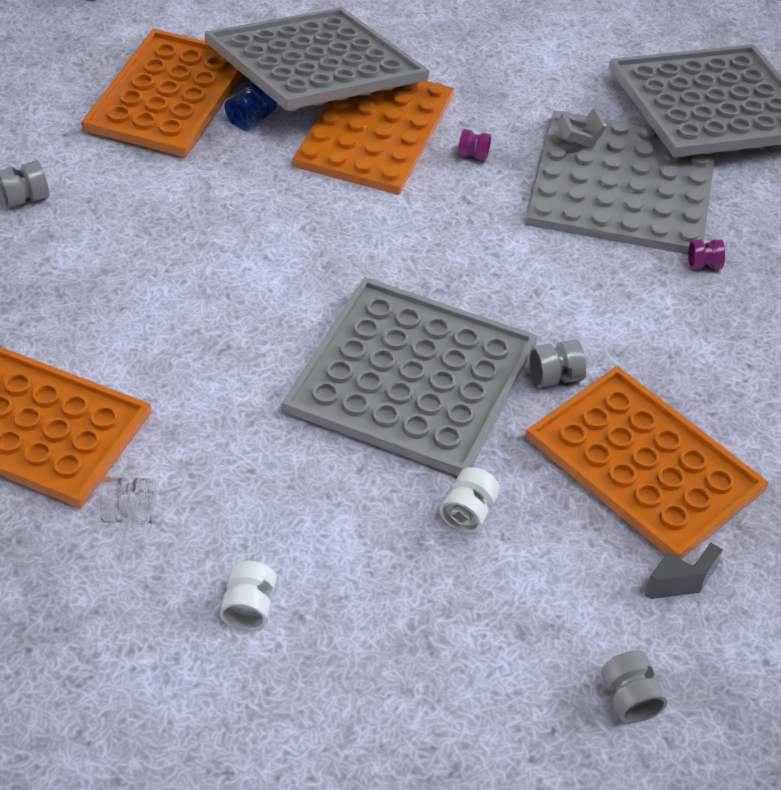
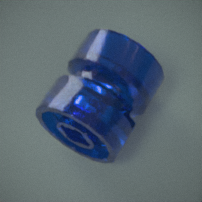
[224,82,277,131]

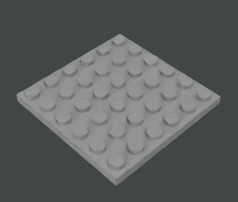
[205,7,429,111]
[608,44,781,157]
[526,110,716,254]
[282,277,538,476]

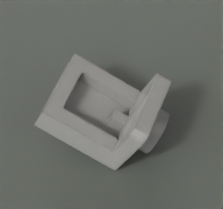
[556,108,607,148]

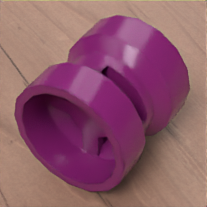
[458,129,491,162]
[688,240,725,270]

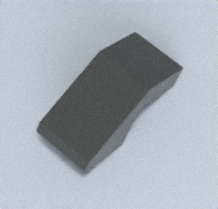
[645,542,723,599]

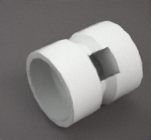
[440,467,501,534]
[220,560,277,631]

